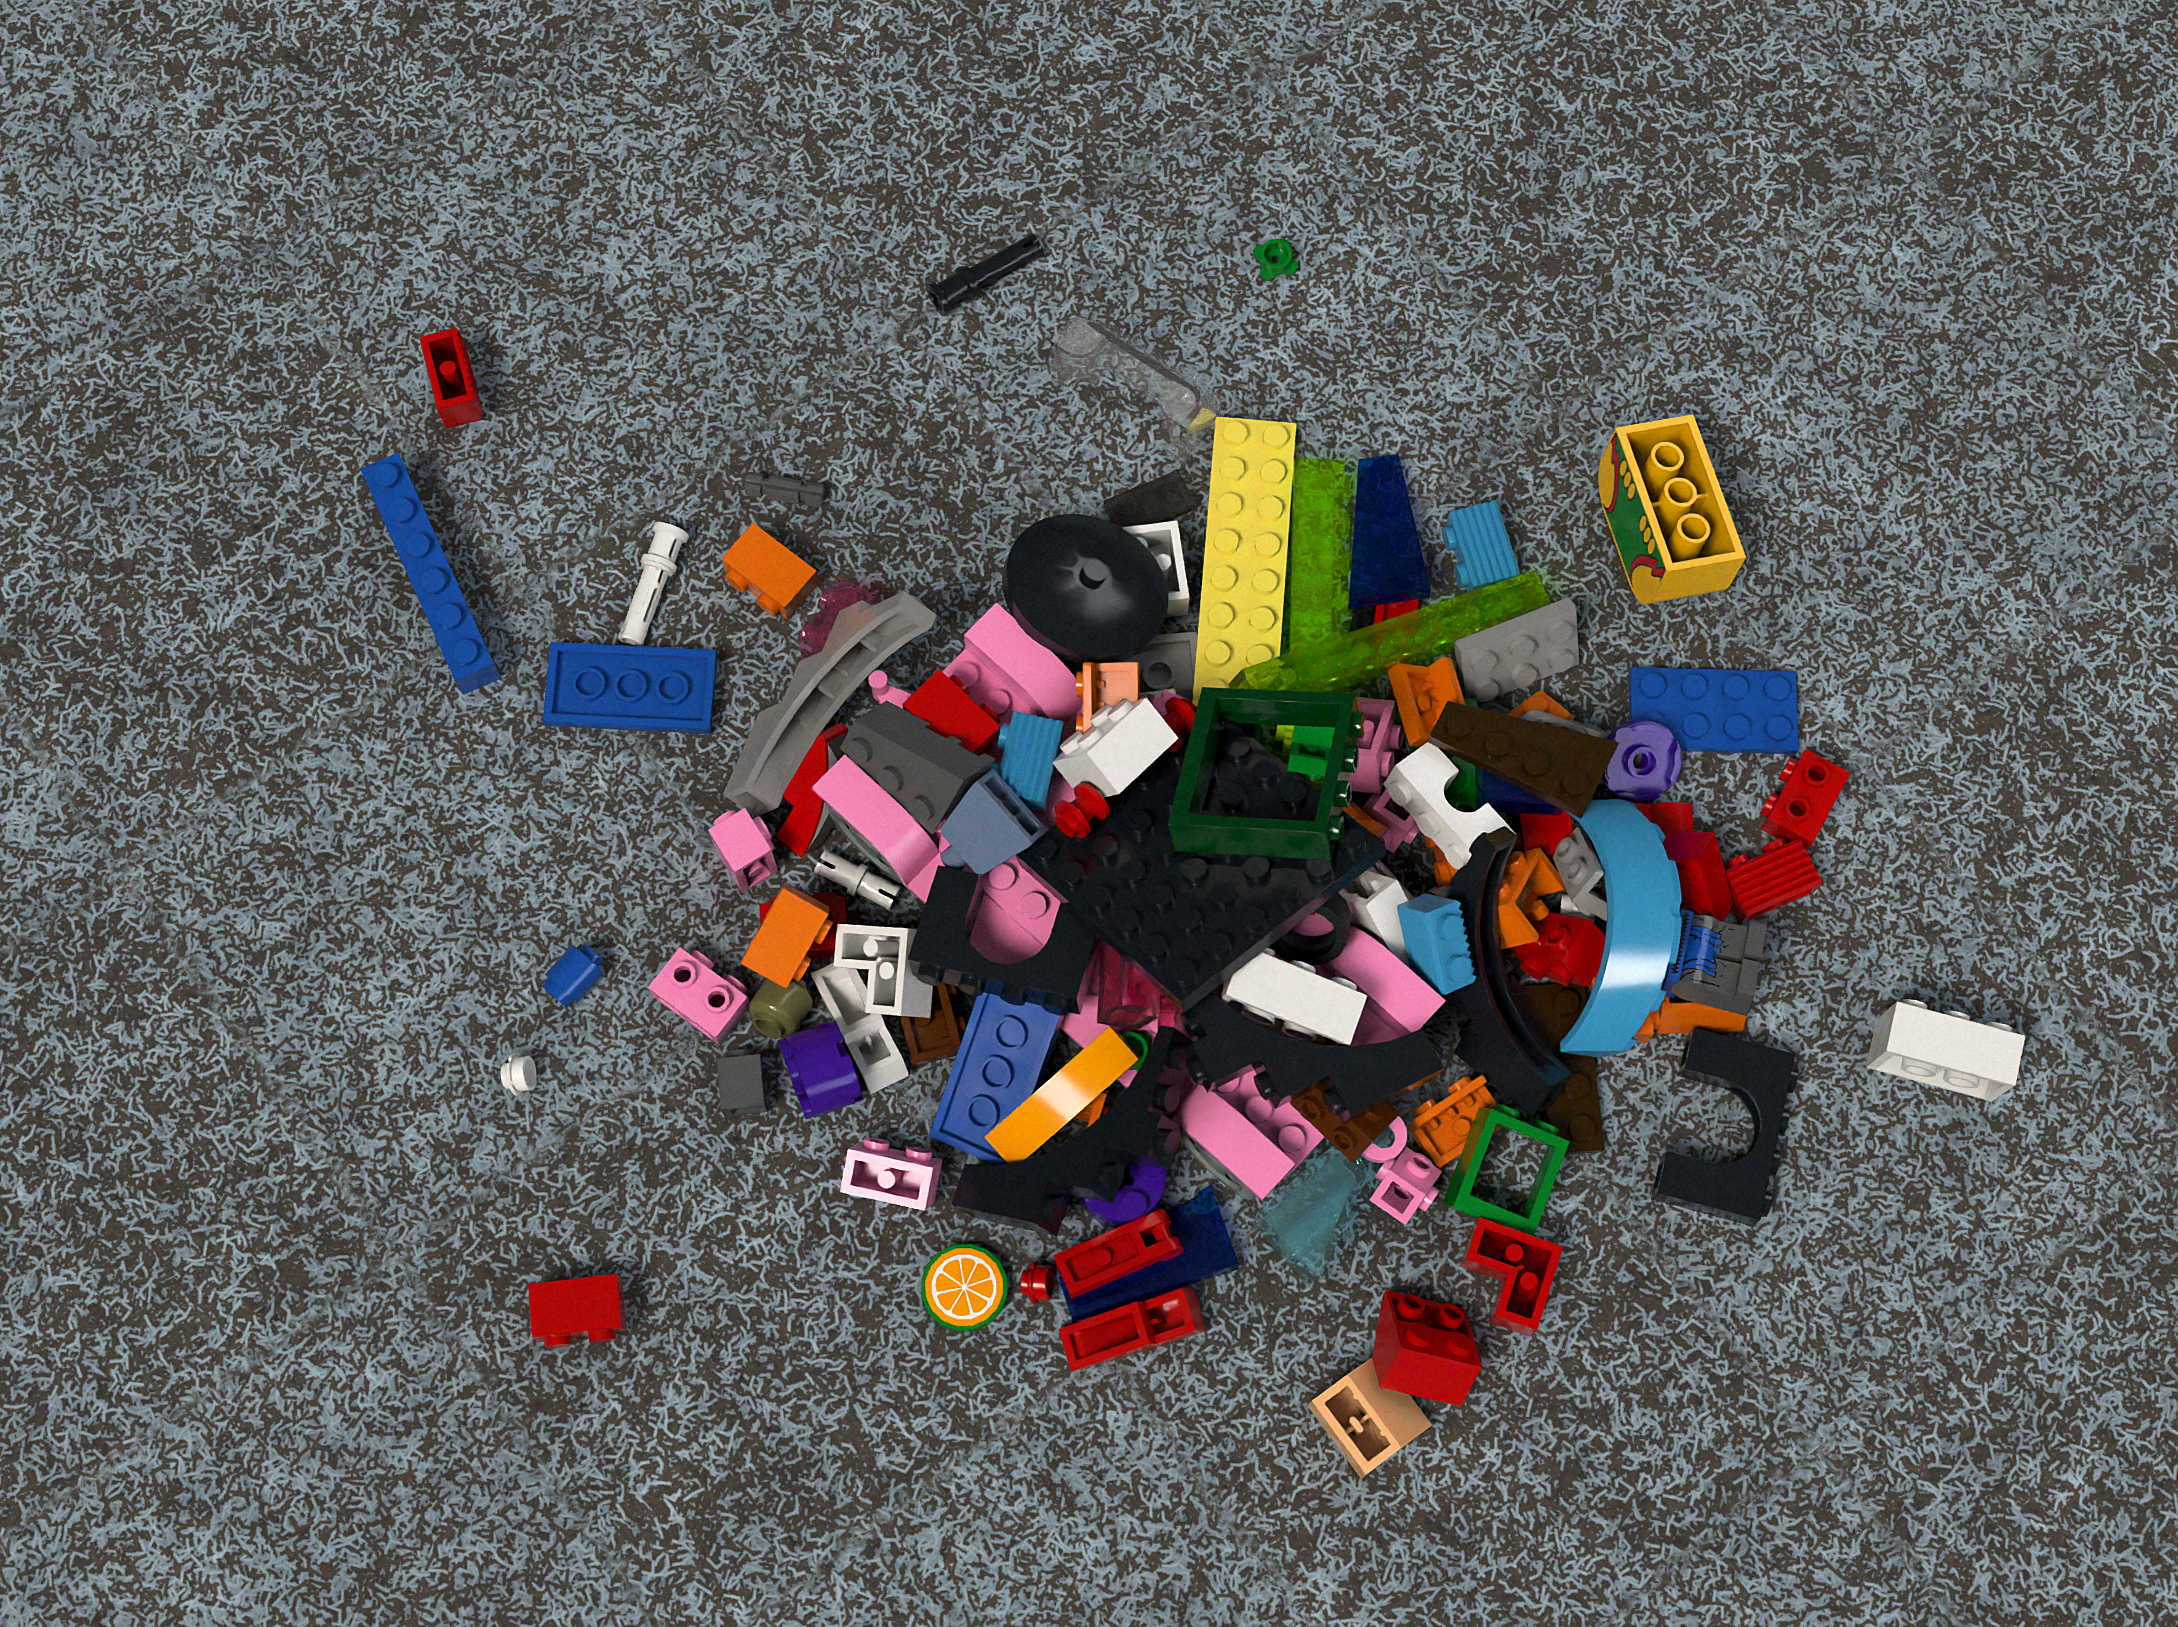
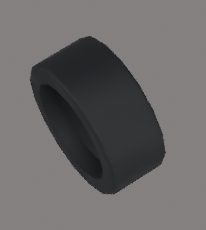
[1270,893,1351,966]

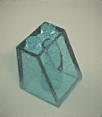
[1253,1145,1367,1289]

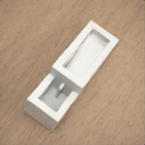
[811,963,909,1094]

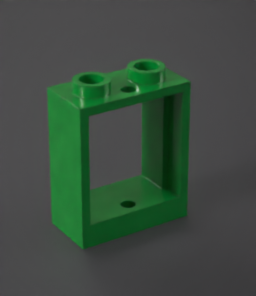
[1442,1103,1570,1236]

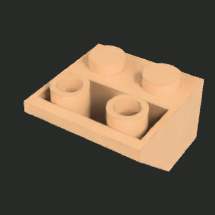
[1308,1358,1432,1479]

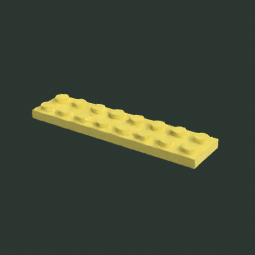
[1192,416,1296,725]

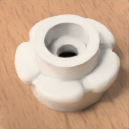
[501,1053,537,1096]

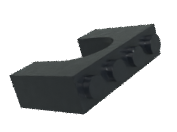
[907,865,1103,1016]
[1651,1028,1799,1226]

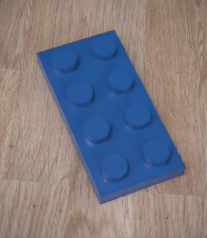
[543,642,718,734]
[1628,667,1799,754]
[929,992,1064,1165]

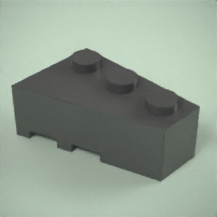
[840,700,995,834]

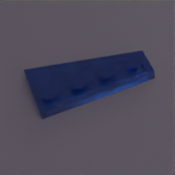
[1348,454,1431,609]
[1058,1185,1239,1322]

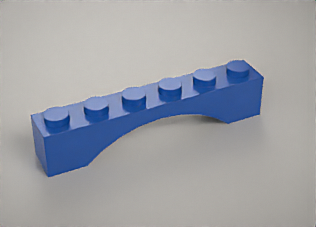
[360,452,501,695]

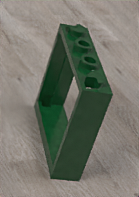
[1168,687,1365,860]

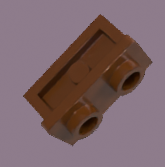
[900,983,966,1067]
[1290,1086,1400,1162]

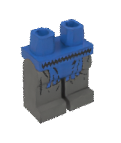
[1662,909,1768,1016]

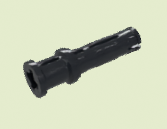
[926,233,1044,316]

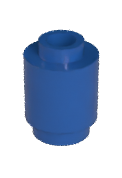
[541,943,604,1008]

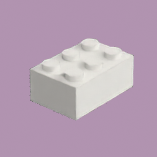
[1214,948,1368,1046]
[1866,999,2025,1102]

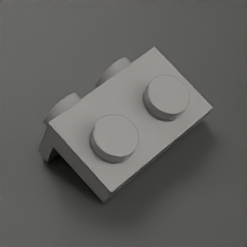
[1552,827,1607,921]

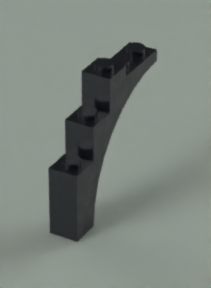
[1426,826,1572,1118]
[1180,990,1444,1125]
[951,1025,1194,1236]

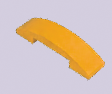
[985,1024,1141,1164]

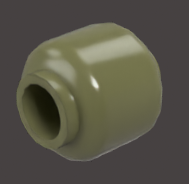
[749,978,813,1039]

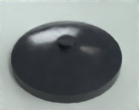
[1002,514,1169,664]

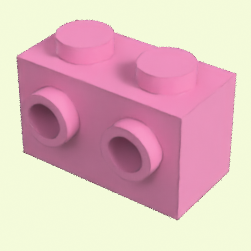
[1348,697,1404,794]
[708,808,778,893]
[648,947,750,1045]
[840,1137,943,1211]

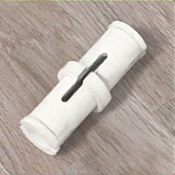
[814,849,902,911]

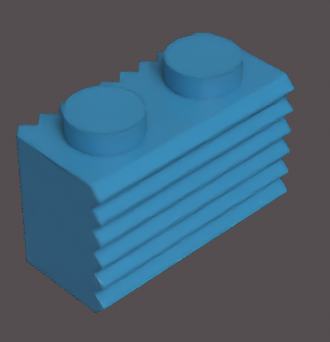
[1442,500,1521,599]
[991,711,1064,813]
[1397,893,1476,995]

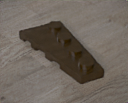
[1427,701,1619,818]
[1511,983,1605,1155]

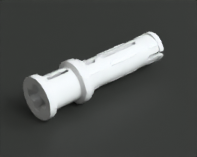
[618,522,689,646]

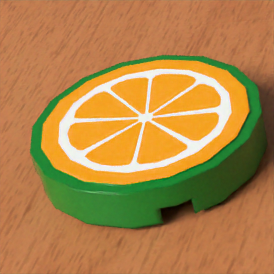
[921,1244,1007,1332]

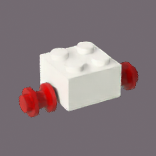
[1052,697,1197,838]

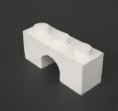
[1383,742,1516,870]

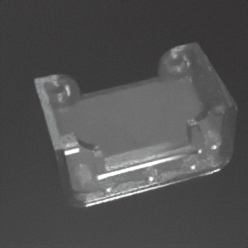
[1051,317,1221,466]

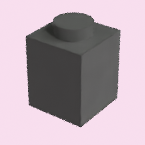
[717,1049,768,1117]

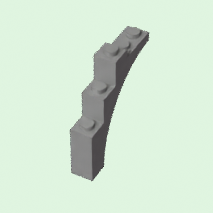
[723,591,936,817]

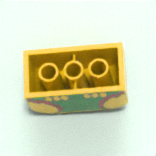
[1598,414,1746,605]

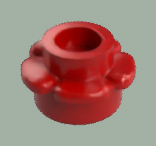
[1021,1261,1054,1304]

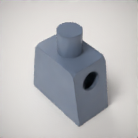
[940,769,1048,875]

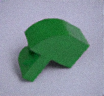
[1287,726,1335,781]

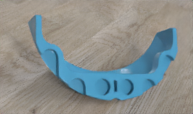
[1560,799,1682,1057]

